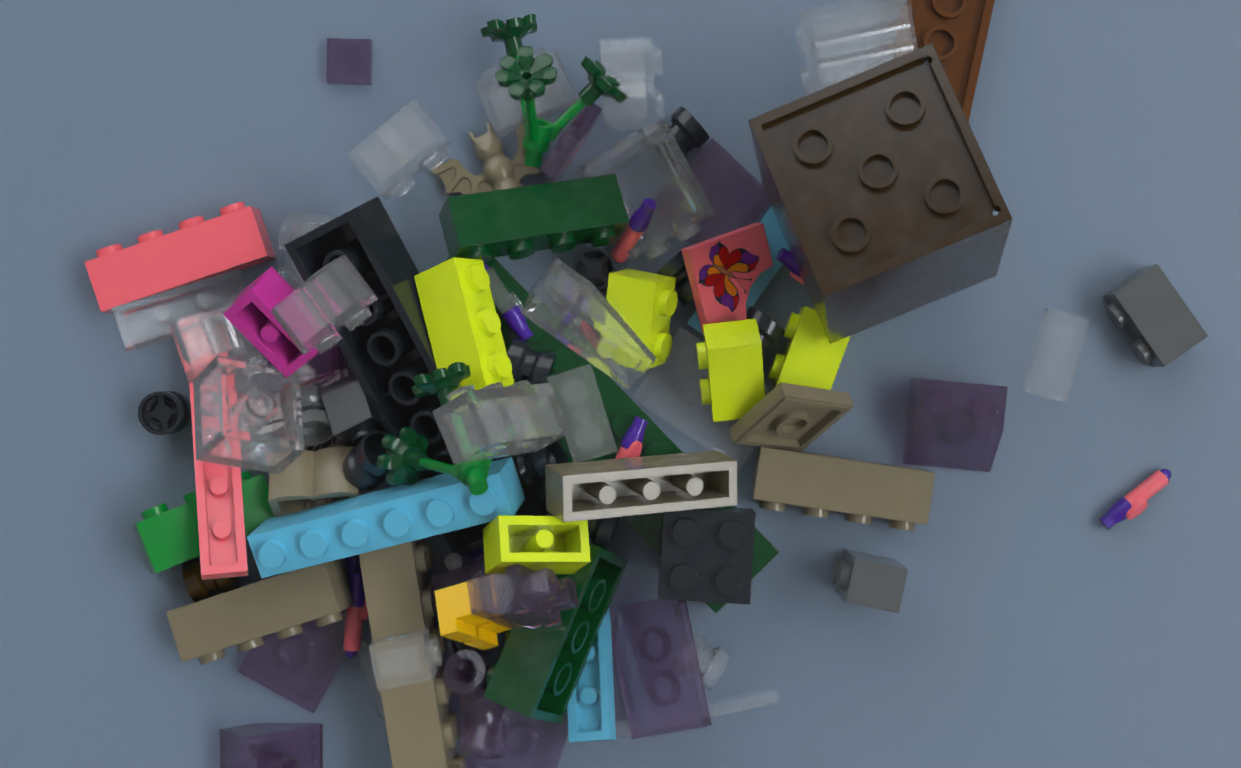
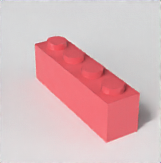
[84,202,276,313]

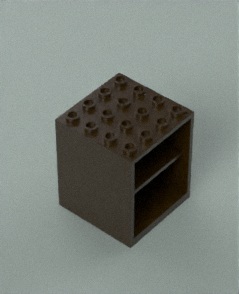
[748,43,1012,344]

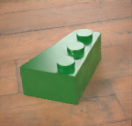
[133,470,276,574]

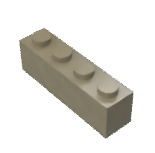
[750,446,935,531]
[545,450,737,522]
[166,559,355,665]

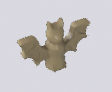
[432,117,550,195]

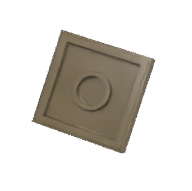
[729,382,854,452]

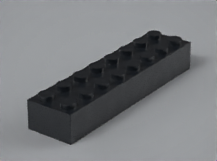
[284,196,546,558]

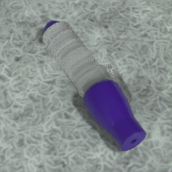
[484,264,534,341]

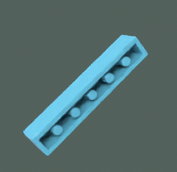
[247,457,525,578]

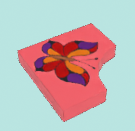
[681,223,773,333]

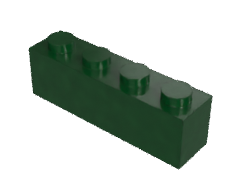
[439,174,629,264]

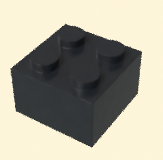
[658,507,756,605]

